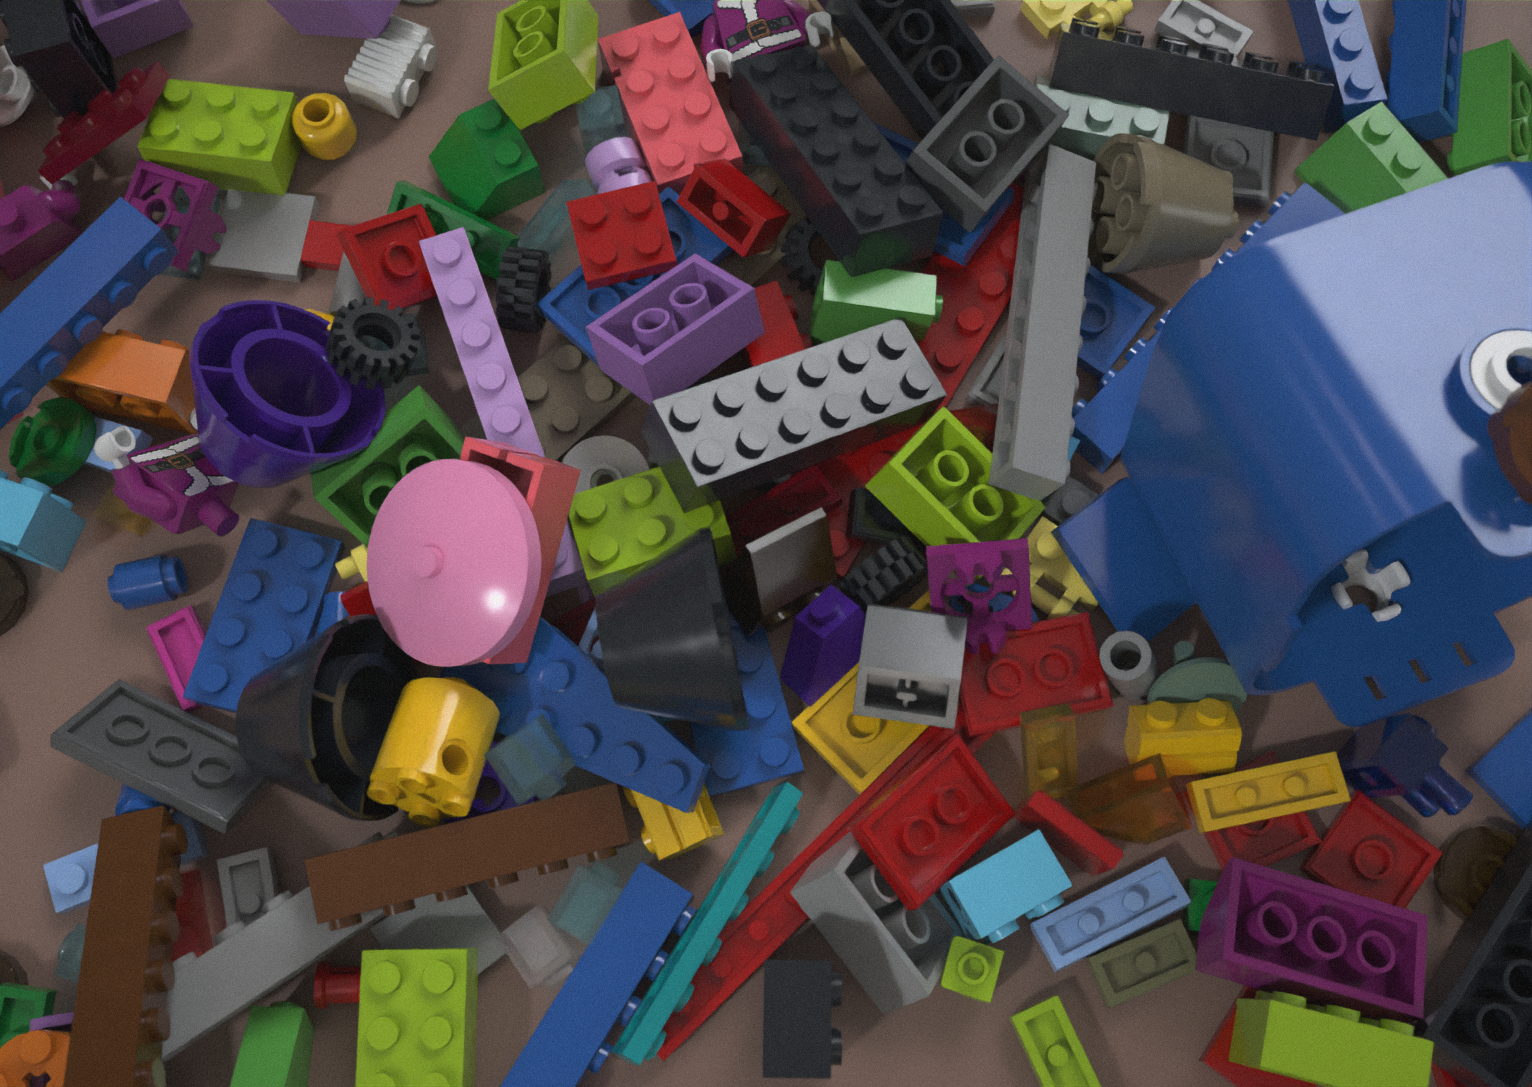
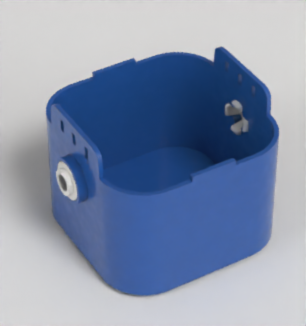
[1121,161,1532,727]

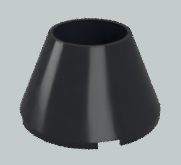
[595,526,749,732]
[236,614,419,821]

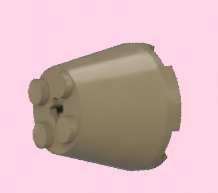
[1087,133,1239,274]

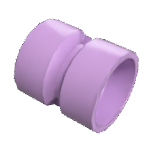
[585,137,653,194]

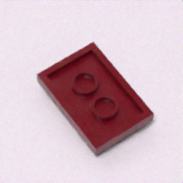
[37,61,171,185]

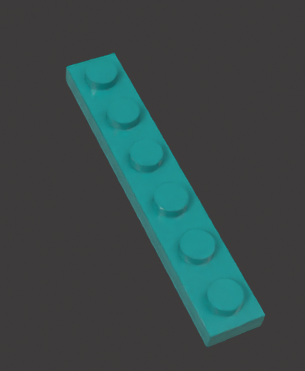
[611,782,803,1066]

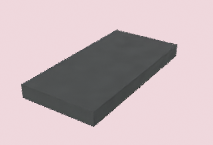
[50,679,275,834]

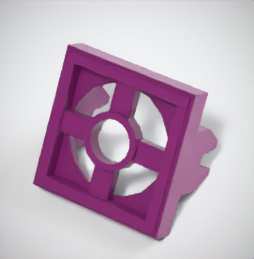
[124,159,227,272]
[926,538,1032,655]

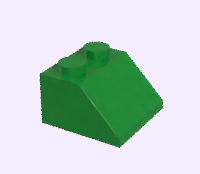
[428,99,546,221]

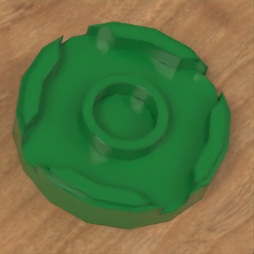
[9,397,97,486]

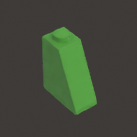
[809,260,943,346]
[230,1001,315,1087]

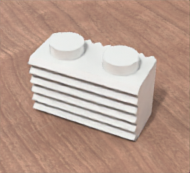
[344,15,438,119]

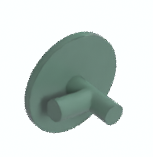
[1147,641,1247,714]

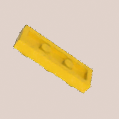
[1186,751,1351,834]

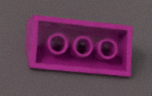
[1195,857,1427,1024]

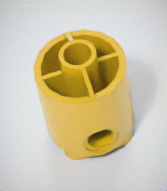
[367,677,500,827]

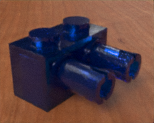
[1337,713,1473,818]

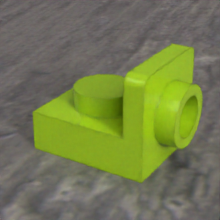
[940,936,1004,1003]

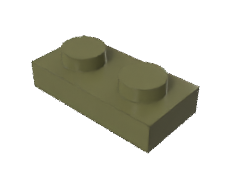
[1084,919,1197,1008]

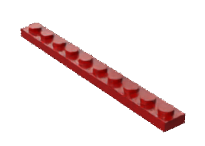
[628,701,994,1061]

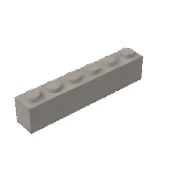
[161,831,398,1064]

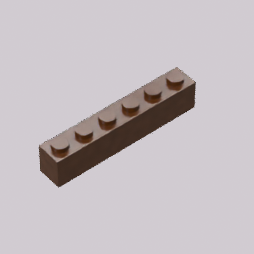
[304,782,630,931]
[63,805,188,1087]

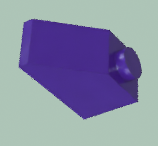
[779,585,866,707]

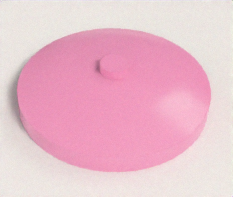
[367,459,541,667]

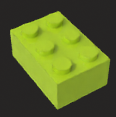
[488,0,599,130]
[137,79,302,196]
[865,406,1046,586]
[568,467,737,598]
[355,947,479,1087]
[1228,991,1434,1087]

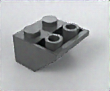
[853,603,967,729]

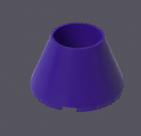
[190,300,386,488]

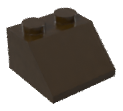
[722,508,837,637]

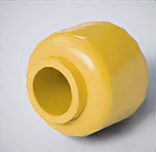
[292,93,357,160]

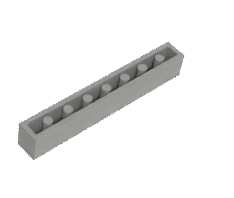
[989,144,1098,501]

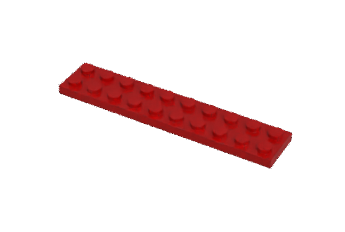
[799,184,1024,581]

